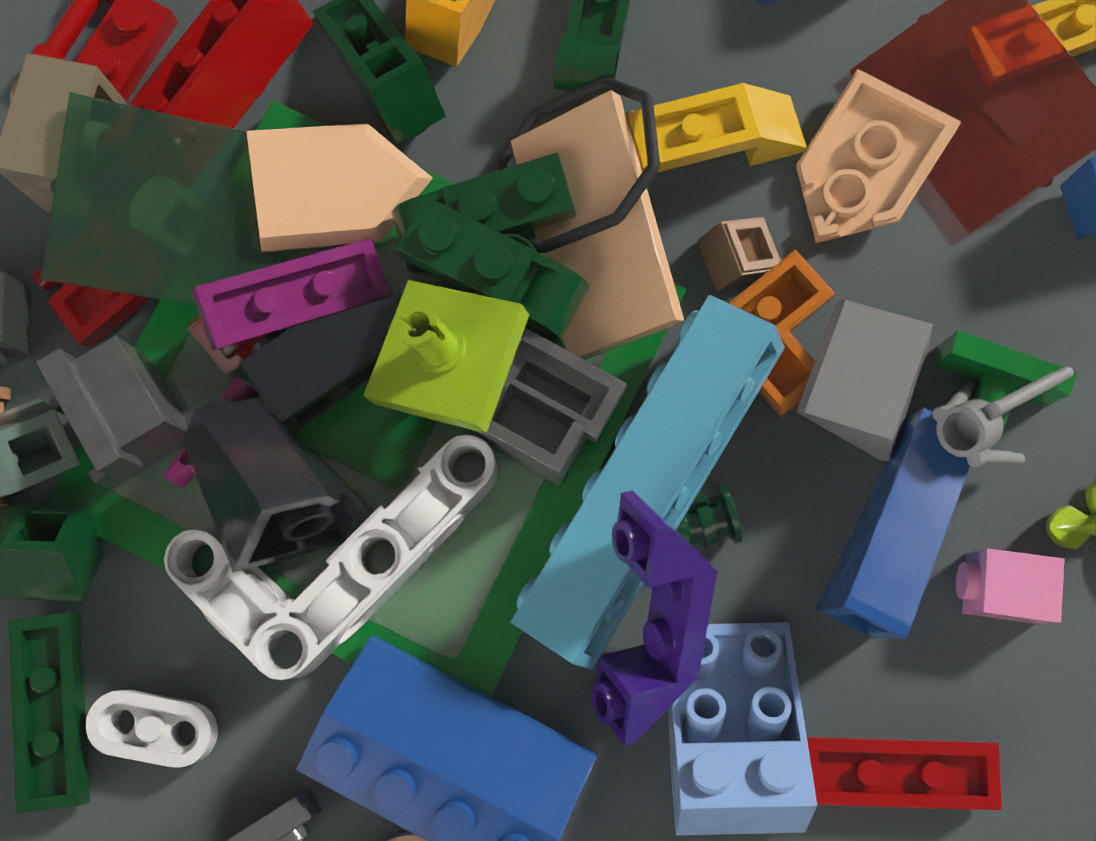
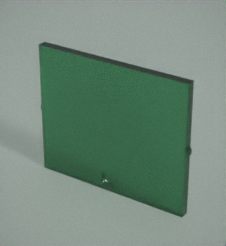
[41,92,281,306]

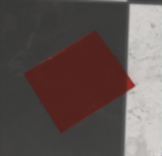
[850,0,1096,235]

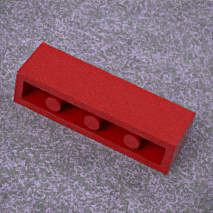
[100,0,314,190]

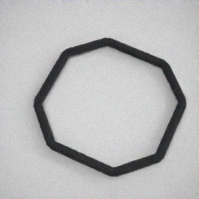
[497,77,660,253]

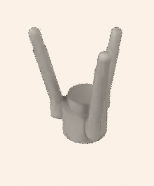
[933,366,1074,468]

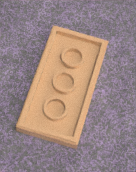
[511,90,685,360]

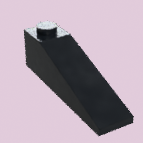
[240,280,470,434]

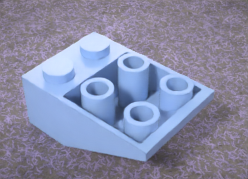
[668,622,817,835]

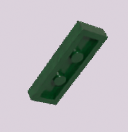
[8,612,90,814]

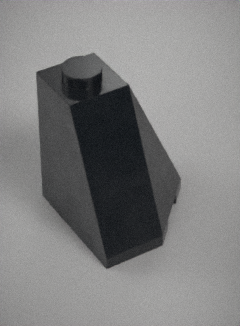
[183,398,368,573]

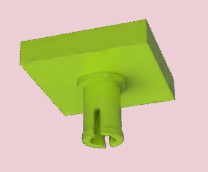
[363,280,529,434]

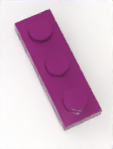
[191,238,391,351]

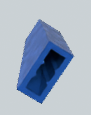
[815,408,970,639]

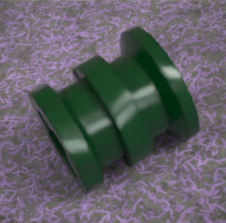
[676,484,742,549]

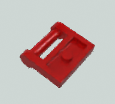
[30,0,179,103]

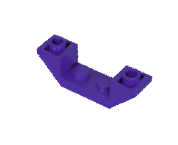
[591,490,718,746]

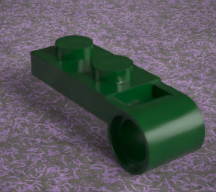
[553,0,631,96]
[392,152,576,273]
[396,196,590,342]

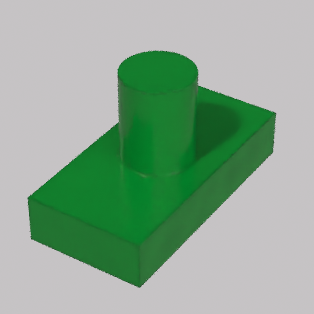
[932,330,1077,428]

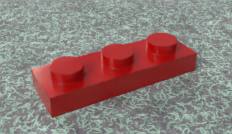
[807,736,1002,810]

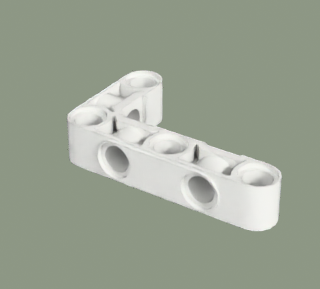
[164,435,499,680]

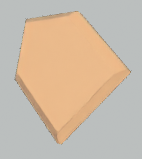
[796,69,961,243]
[246,123,433,253]

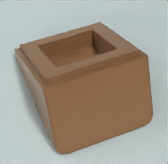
[698,217,781,291]

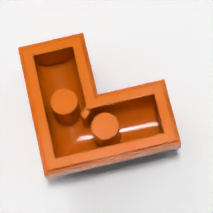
[729,249,835,418]

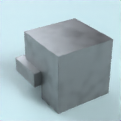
[472,328,627,487]
[36,335,189,489]

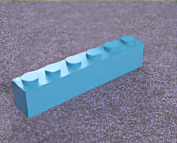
[510,295,785,670]

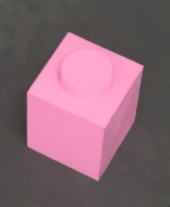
[956,548,1065,624]

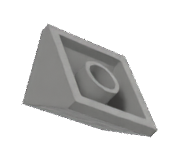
[796,300,933,461]

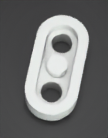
[86,690,218,768]

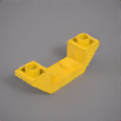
[625,83,807,173]

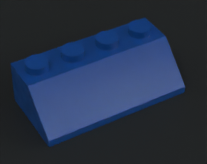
[296,635,597,841]

